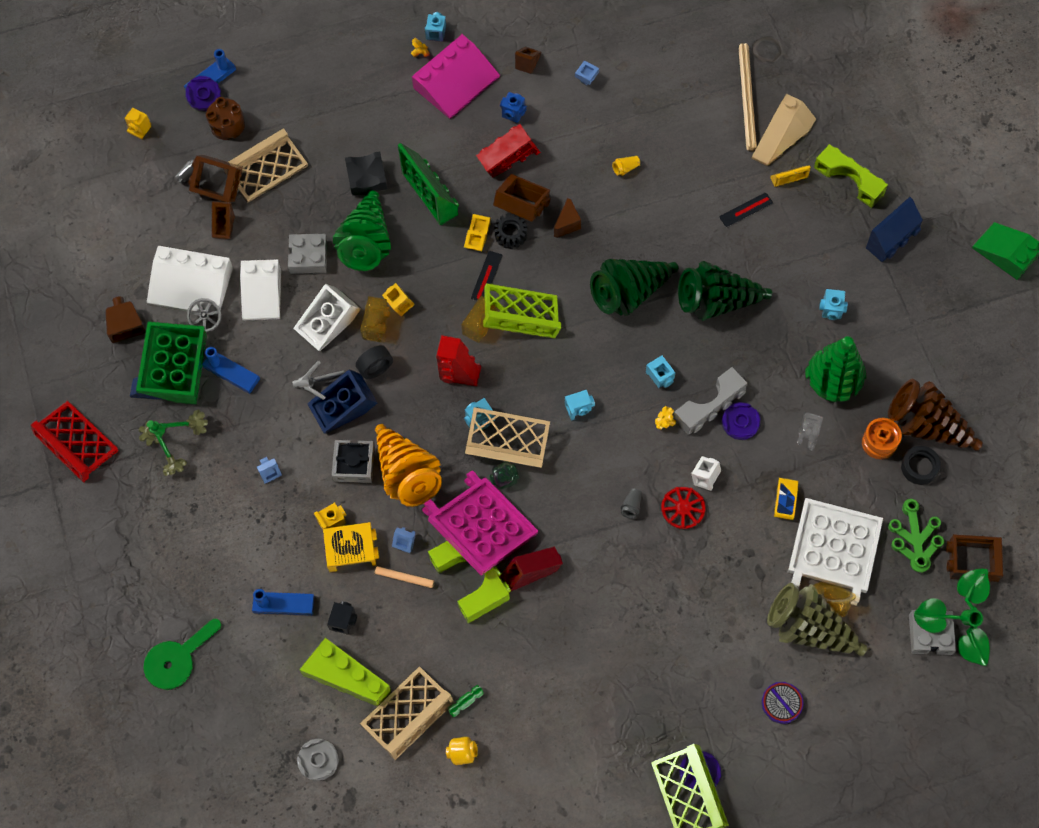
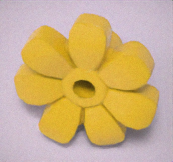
[411,38,430,58]
[655,406,676,430]

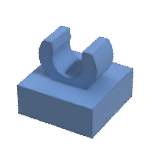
[575,61,599,85]
[257,457,282,484]
[392,527,415,553]

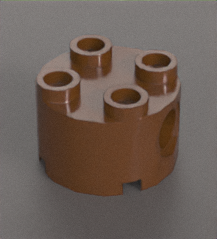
[206,97,245,140]

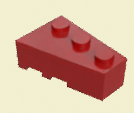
[476,124,541,178]
[436,335,481,387]

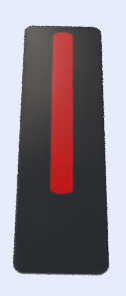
[719,193,773,227]
[471,251,502,302]

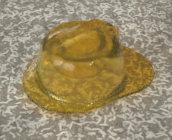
[813,582,856,617]

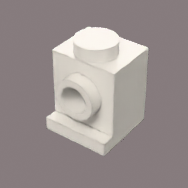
[691,456,721,491]

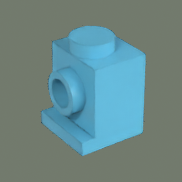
[425,12,446,41]
[646,356,675,388]
[565,390,595,421]

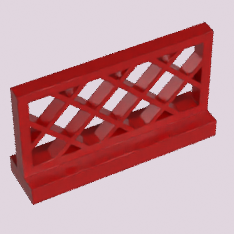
[31,401,118,483]

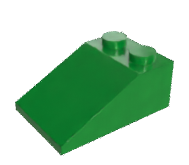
[972,222,1039,280]

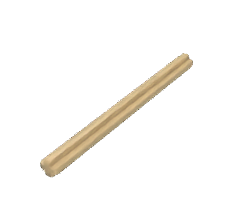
[739,43,757,151]

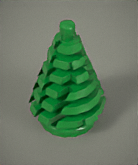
[333,190,391,271]
[805,336,867,402]

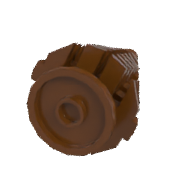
[888,379,983,451]

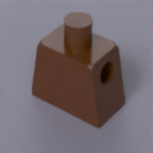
[106,296,146,343]

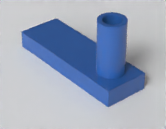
[184,49,236,90]
[202,347,260,394]
[252,589,315,615]

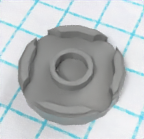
[297,738,339,781]

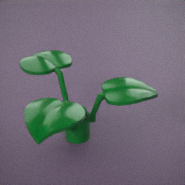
[914,569,990,666]

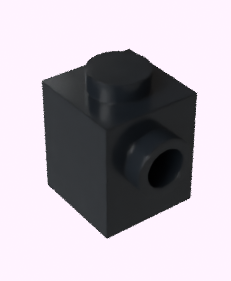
[327,601,357,635]

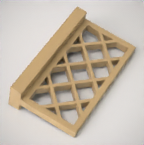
[224,128,308,203]
[465,407,550,468]
[360,667,455,760]

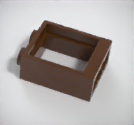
[188,155,243,203]
[493,174,551,222]
[946,534,1003,582]

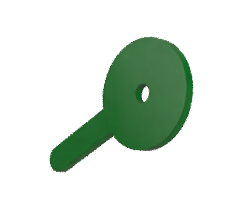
[143,619,221,690]

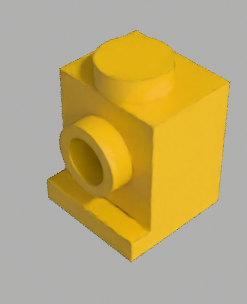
[125,107,152,139]
[382,283,415,316]
[314,502,346,530]

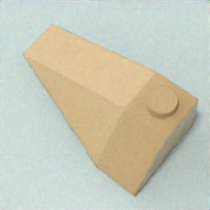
[752,94,816,166]

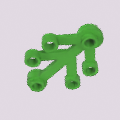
[888,499,944,573]

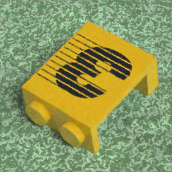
[323,522,379,573]

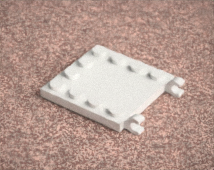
[788,498,883,606]

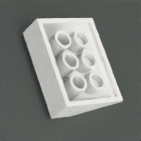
[147,246,233,317]

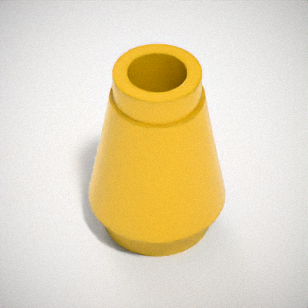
[612,156,640,176]

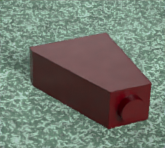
[501,546,563,592]

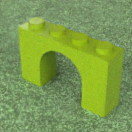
[428,541,511,623]

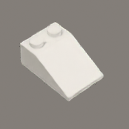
[240,259,281,321]
[293,284,361,351]

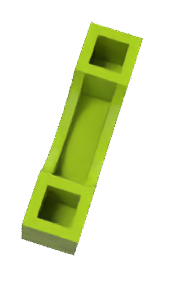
[814,144,888,208]

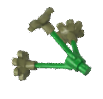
[139,410,208,476]

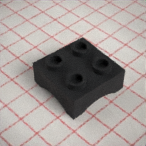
[345,151,387,196]

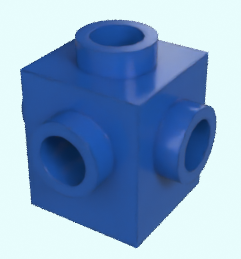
[500,92,527,123]

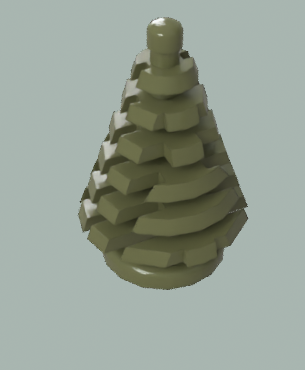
[767,583,867,656]

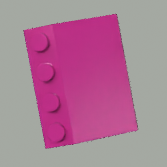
[412,34,500,119]

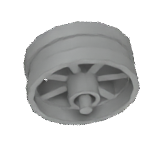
[187,298,222,333]

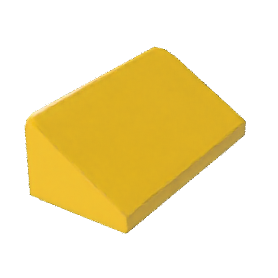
[770,165,811,187]

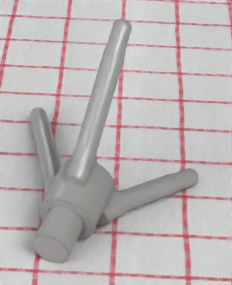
[293,361,345,400]

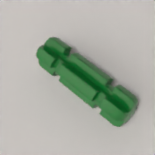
[447,685,484,717]

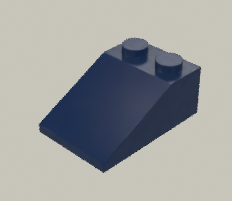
[307,369,378,434]

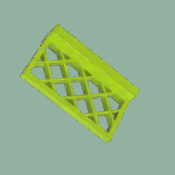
[483,283,561,339]
[651,744,729,828]

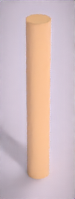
[375,566,434,588]

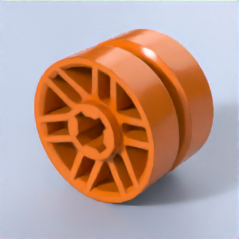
[862,418,902,459]

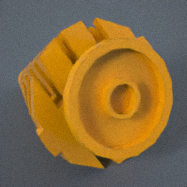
[375,424,442,507]

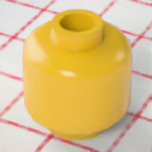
[446,737,478,765]

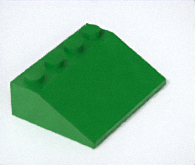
[398,143,459,225]
[136,322,207,404]

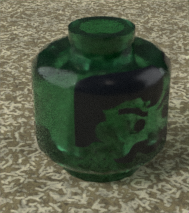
[489,461,520,490]

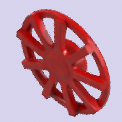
[661,487,705,529]

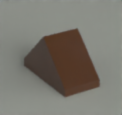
[515,46,542,74]
[554,198,581,238]
[212,201,235,239]

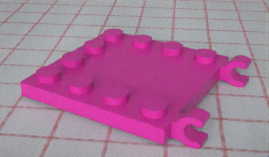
[422,471,538,576]

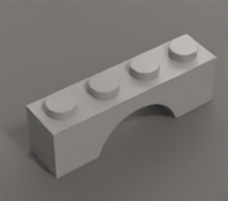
[673,367,747,435]

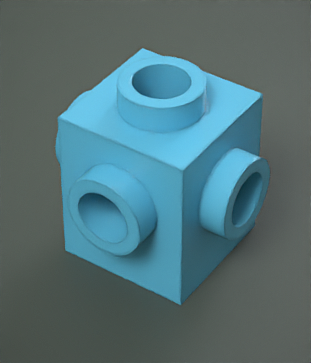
[819,289,848,320]
[464,398,495,430]

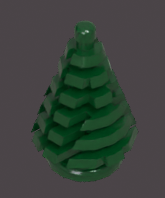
[590,259,679,316]
[678,261,773,321]

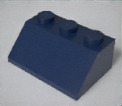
[866,197,923,262]

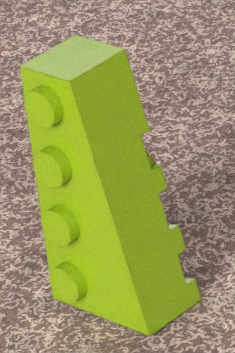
[300,638,391,707]

